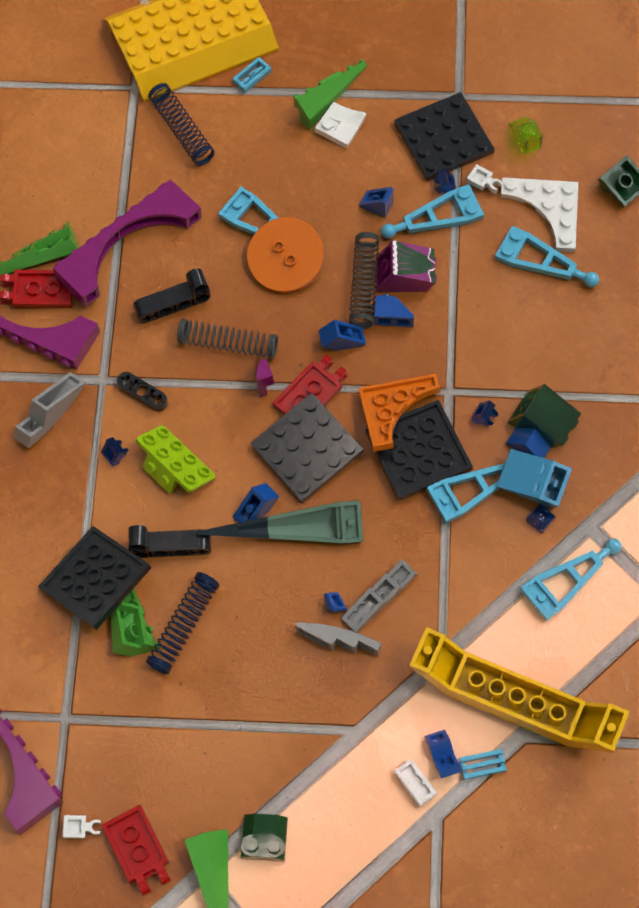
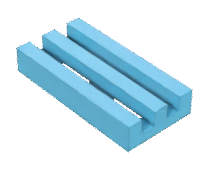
[232,57,272,93]
[459,749,507,780]

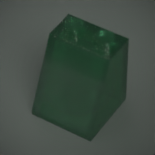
[507,384,581,448]

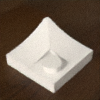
[315,102,367,149]

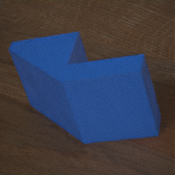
[425,729,462,779]

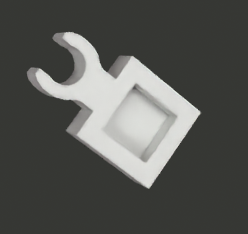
[466,164,502,194]
[63,815,101,839]

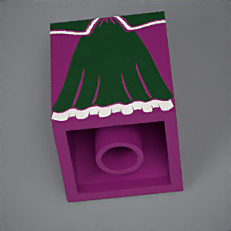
[376,240,437,293]

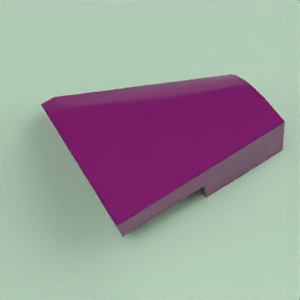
[256,359,274,398]

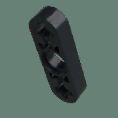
[117,372,168,411]

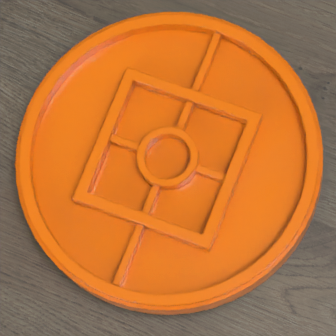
[247,217,324,293]

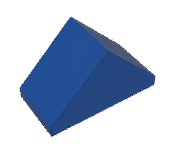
[359,187,394,218]
[506,427,551,458]

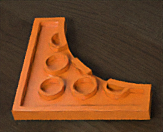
[358,373,441,452]

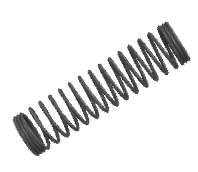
[349,232,380,329]
[177,318,278,359]

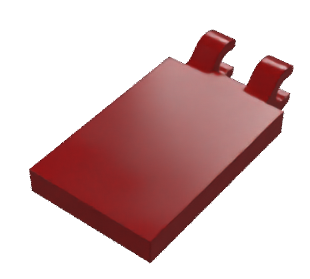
[0,270,72,308]
[272,354,348,415]
[101,805,171,896]

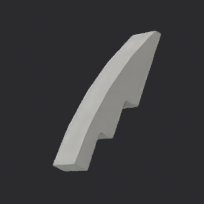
[342,559,418,633]
[295,622,382,657]

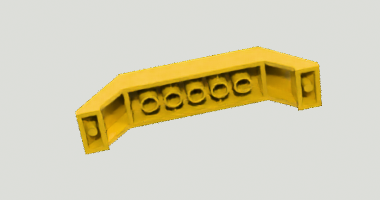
[409,627,630,753]

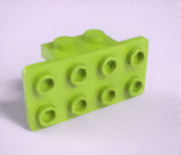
[136,425,216,493]

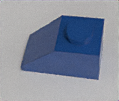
[374,294,414,327]
[319,319,366,351]
[233,483,280,523]

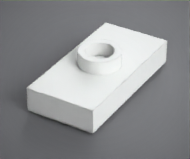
[394,759,437,808]

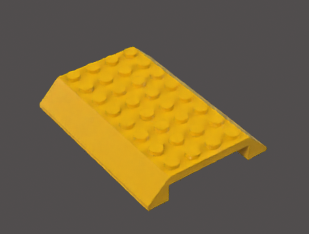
[104,0,279,103]

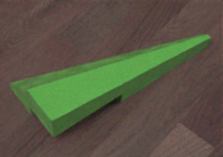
[293,59,367,130]
[0,222,79,276]
[111,589,161,657]
[185,829,229,908]

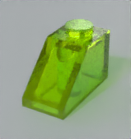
[509,117,543,154]

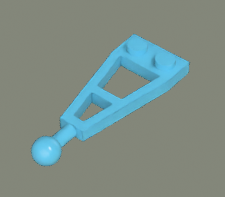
[381,184,484,239]
[218,186,279,235]
[495,226,599,287]
[427,464,505,524]
[520,538,622,622]

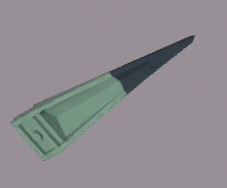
[196,500,363,543]

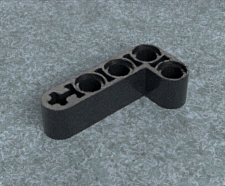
[133,268,211,323]
[128,525,211,558]

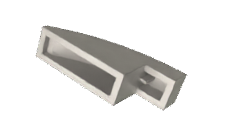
[13,372,85,448]

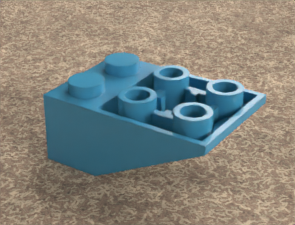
[496,449,572,509]

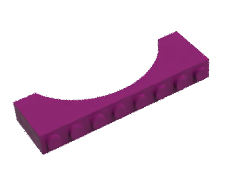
[53,179,202,307]
[0,315,100,370]
[0,709,63,835]

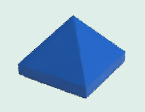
[324,592,347,612]

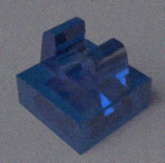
[433,168,456,193]
[471,400,498,426]
[101,437,128,466]
[526,504,556,533]

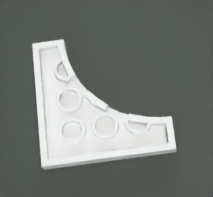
[501,177,578,252]

